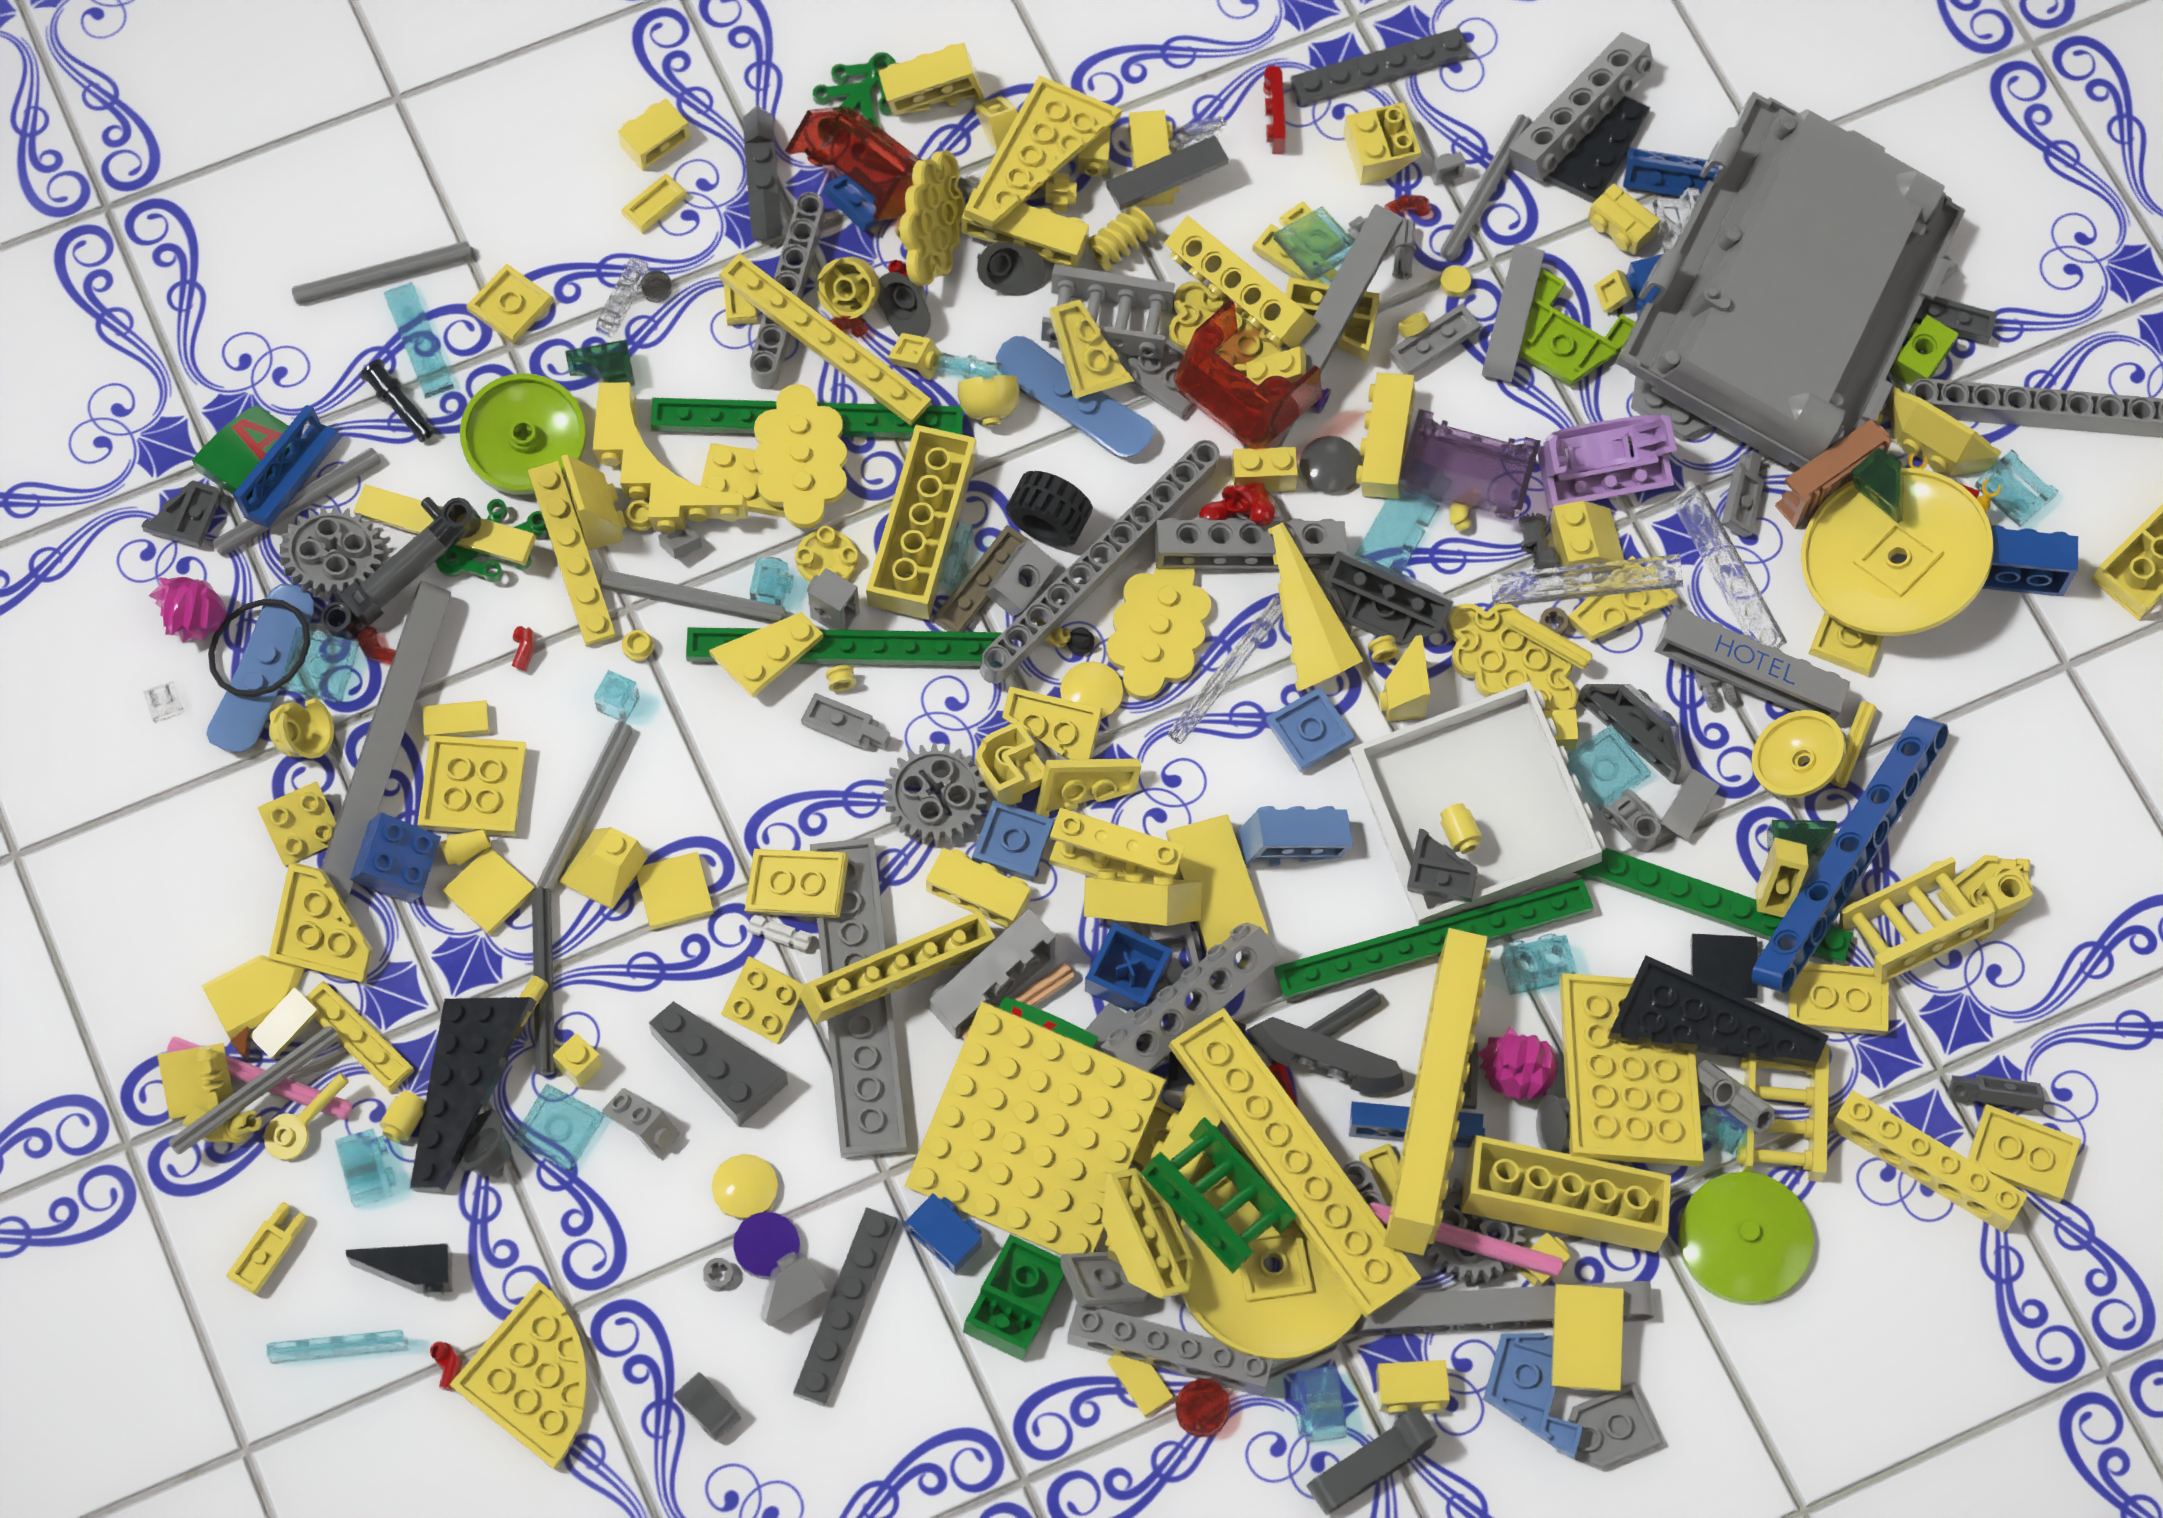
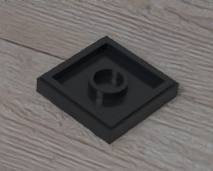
[1690,933,1758,1002]

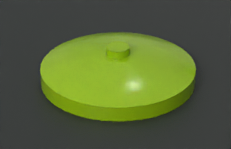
[460,373,586,495]
[1678,1172,1814,1305]

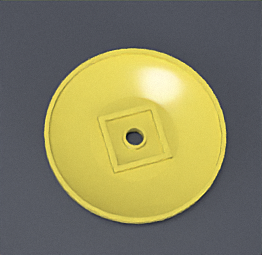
[1801,468,1994,636]
[1179,1163,1362,1360]

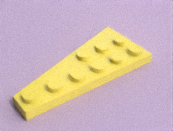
[964,75,1122,228]

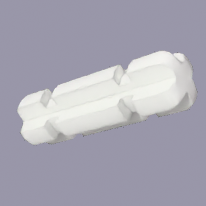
[748,915,812,951]

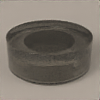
[641,270,672,303]

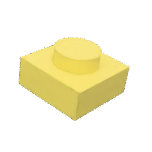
[1594,270,1634,313]

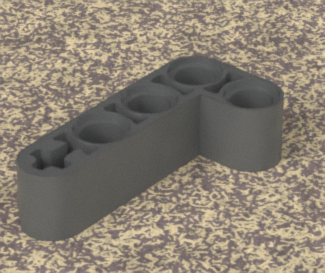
[1306,1406,1438,1515]

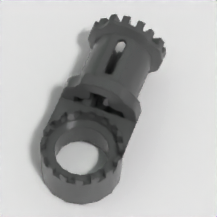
[1518,513,1554,576]

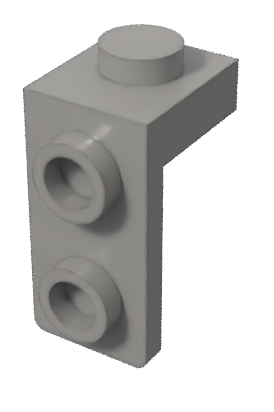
[1150,922,1201,966]
[602,1088,680,1159]

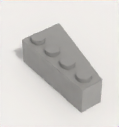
[929,908,1056,1039]

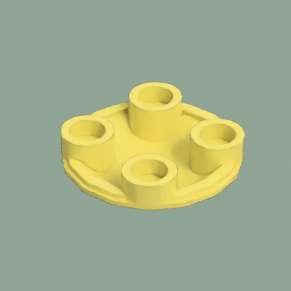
[795,526,858,582]
[1060,661,1124,719]
[711,1154,778,1219]

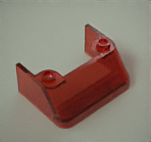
[785,106,922,221]
[1174,299,1322,449]

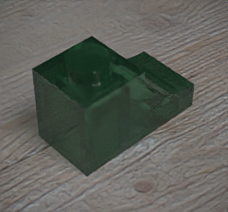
[565,339,635,387]

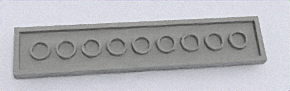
[810,838,907,1158]

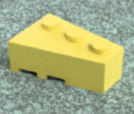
[878,43,985,115]
[1286,277,1380,363]
[1084,870,1203,926]

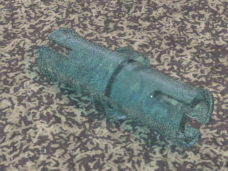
[938,352,1003,380]

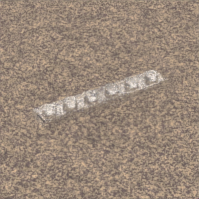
[1671,484,1787,649]
[1490,554,1683,606]

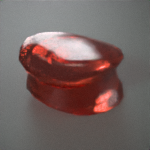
[1175,1379,1231,1438]

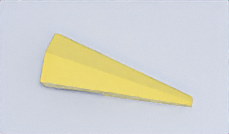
[1268,522,1363,691]

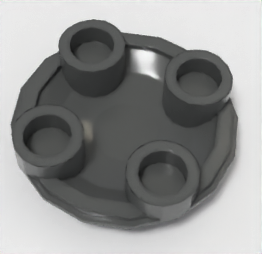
[1300,436,1362,492]
[1536,1094,1570,1153]

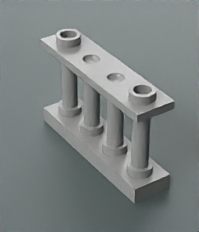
[1041,264,1175,360]

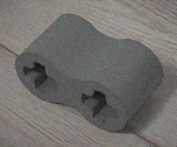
[673,1372,741,1442]

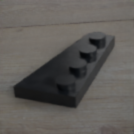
[1543,96,1650,204]

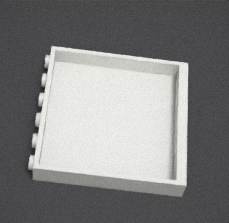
[1349,681,1606,925]

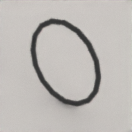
[208,599,310,697]

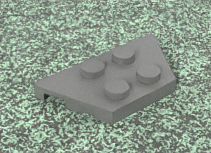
[1631,376,1715,442]

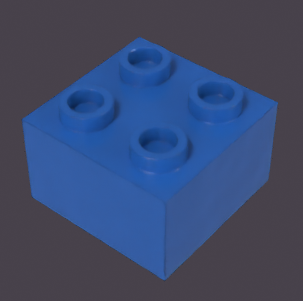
[350,812,441,903]
[1085,922,1173,1012]

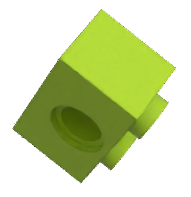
[1890,315,1959,386]

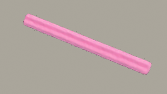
[167,1037,353,1120]
[1369,1202,1563,1277]

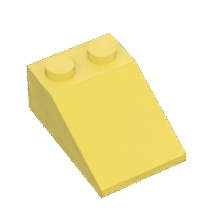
[561,454,627,551]

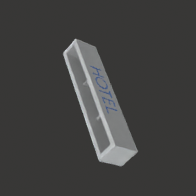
[1654,607,1851,720]

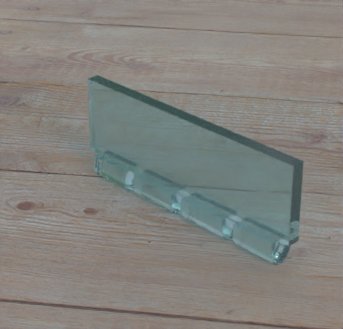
[1355,458,1452,573]

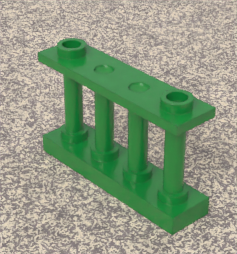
[1141,1117,1297,1274]

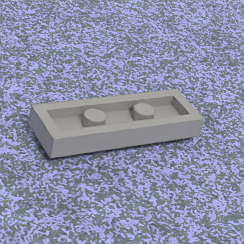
[1388,303,1481,375]

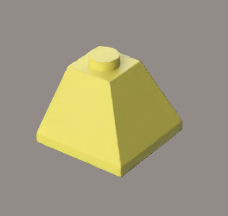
[1378,635,1430,722]
[559,827,648,910]

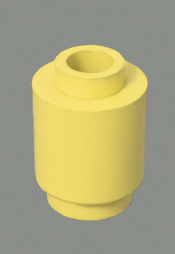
[1440,803,1483,854]
[379,1091,425,1143]

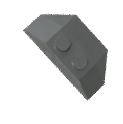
[1325,551,1454,646]
[1578,684,1681,784]

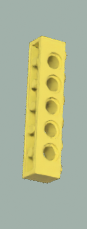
[1164,215,1318,349]
[800,910,995,1025]
[1829,1090,2028,1233]

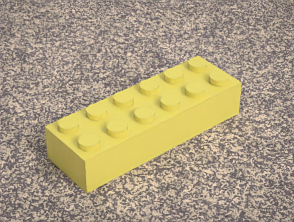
[866,425,978,620]
[1461,1135,1671,1252]

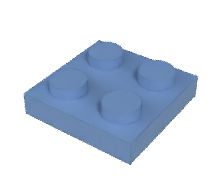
[1266,687,1355,772]
[972,800,1054,881]

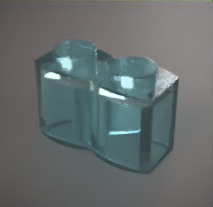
[335,1128,397,1208]
[1290,1366,1347,1443]

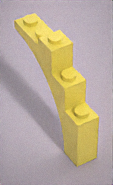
[593,382,749,534]

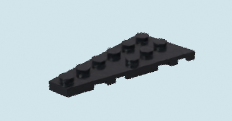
[1607,955,1829,1068]
[410,997,537,1192]

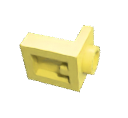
[888,333,943,380]

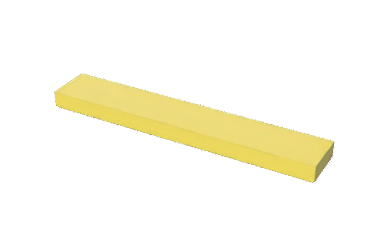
[353,484,537,566]

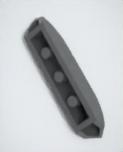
[743,105,782,240]
[1247,1017,1405,1093]

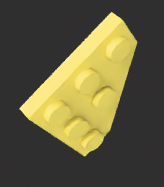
[268,862,373,982]

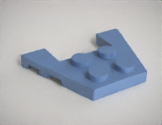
[1483,1333,1583,1459]

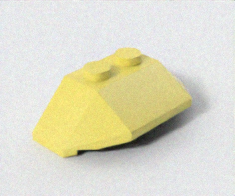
[1886,387,2001,477]
[1102,1168,1194,1299]

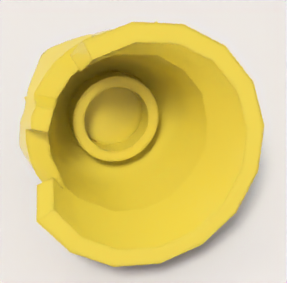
[269,698,334,759]

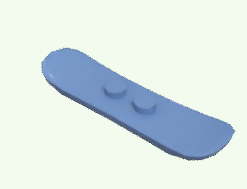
[995,336,1155,457]
[206,584,314,752]

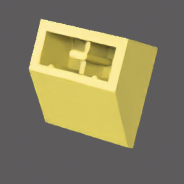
[1343,102,1421,185]

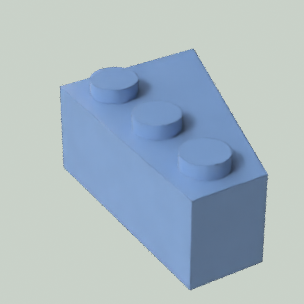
[1235,806,1353,869]

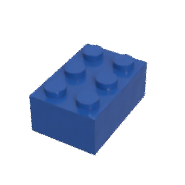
[1982,525,2078,597]

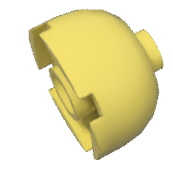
[817,256,880,319]
[957,375,1020,426]

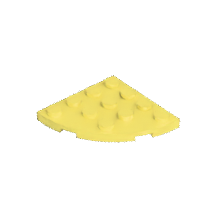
[449,1280,587,1471]

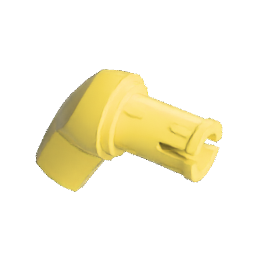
[182,1106,262,1143]

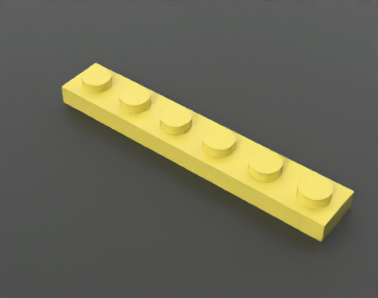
[528,461,616,646]

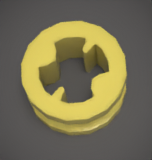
[1367,635,1399,663]
[825,665,856,692]

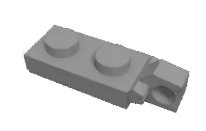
[1721,451,1764,538]
[801,693,891,750]

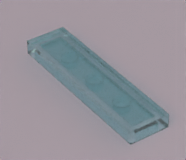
[383,282,454,399]
[266,1330,408,1364]

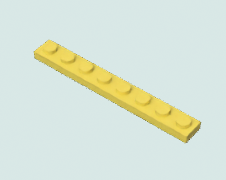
[719,253,931,426]

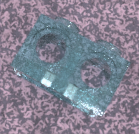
[1500,933,1577,995]

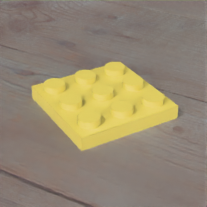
[417,735,527,836]

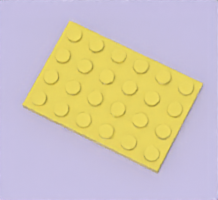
[1559,973,1704,1167]

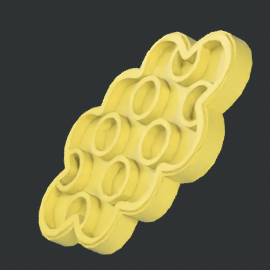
[899,151,965,286]
[1169,281,1283,405]
[753,384,847,529]
[1106,568,1211,700]
[1447,603,1578,710]

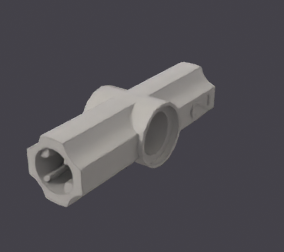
[1696,1059,1776,1133]

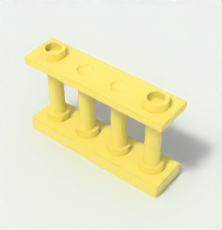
[1049,808,1185,880]
[1839,857,1995,984]
[1736,1045,1829,1182]

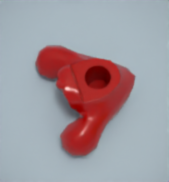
[1199,483,1277,526]

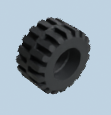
[1006,470,1093,547]

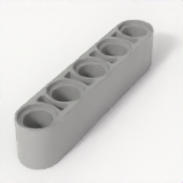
[1481,244,1545,382]

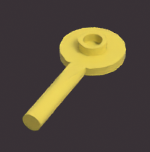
[264,1073,349,1160]

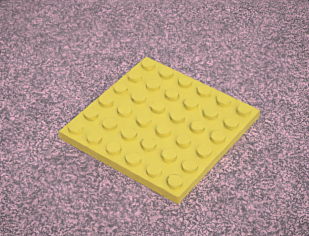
[905,1001,1167,1255]

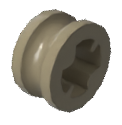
[1539,607,1569,636]

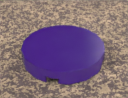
[733,1211,801,1279]

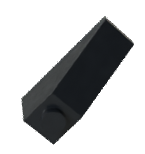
[346,1243,452,1297]

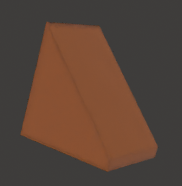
[230,1026,251,1061]

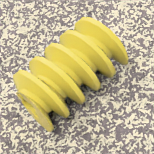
[1088,206,1156,272]

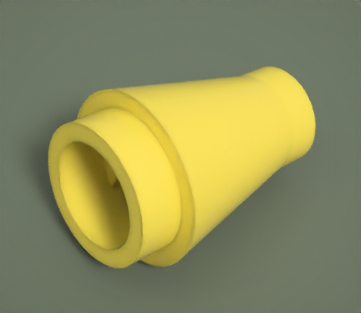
[440,828,492,866]

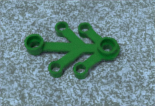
[813,52,896,142]
[436,499,549,582]

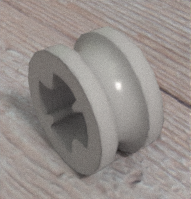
[703,1258,733,1291]

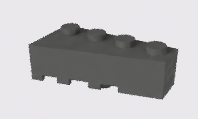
[648,1001,788,1127]

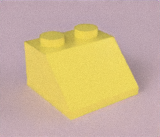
[1549,501,1625,578]

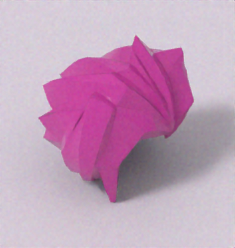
[149,577,227,643]
[1477,1026,1558,1100]

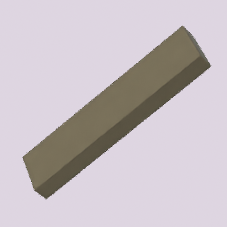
[933,525,1030,632]

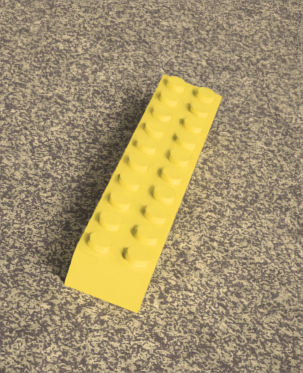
[1384,928,1491,1256]

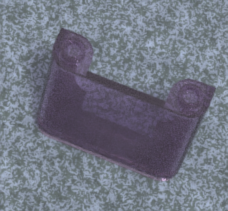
[1399,409,1541,520]

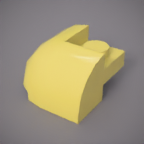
[976,721,1045,805]

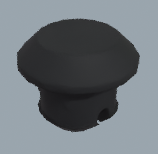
[1067,627,1095,655]

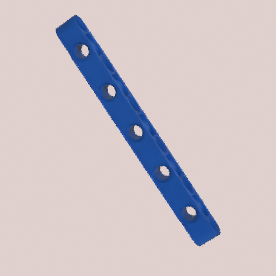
[1752,715,1949,994]

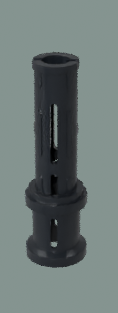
[360,359,435,443]

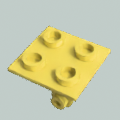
[257,781,336,866]
[721,956,805,1044]
[157,1043,234,1119]

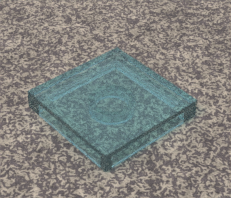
[1273,206,1354,281]
[280,626,359,704]
[1566,724,1651,811]
[512,1083,605,1173]

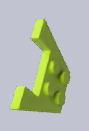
[1518,268,1635,387]

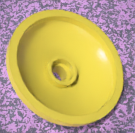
[1752,710,1846,798]

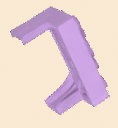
[1536,415,1677,510]

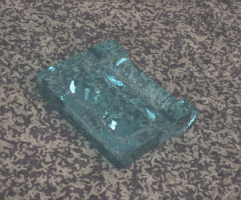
[1974,449,2059,527]

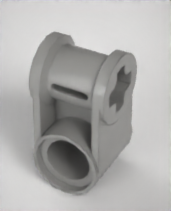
[1602,789,1661,852]

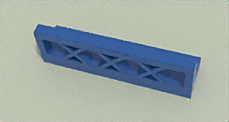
[1623,148,1720,199]
[233,405,341,528]
[1348,1101,1485,1148]

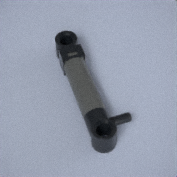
[321,497,481,642]

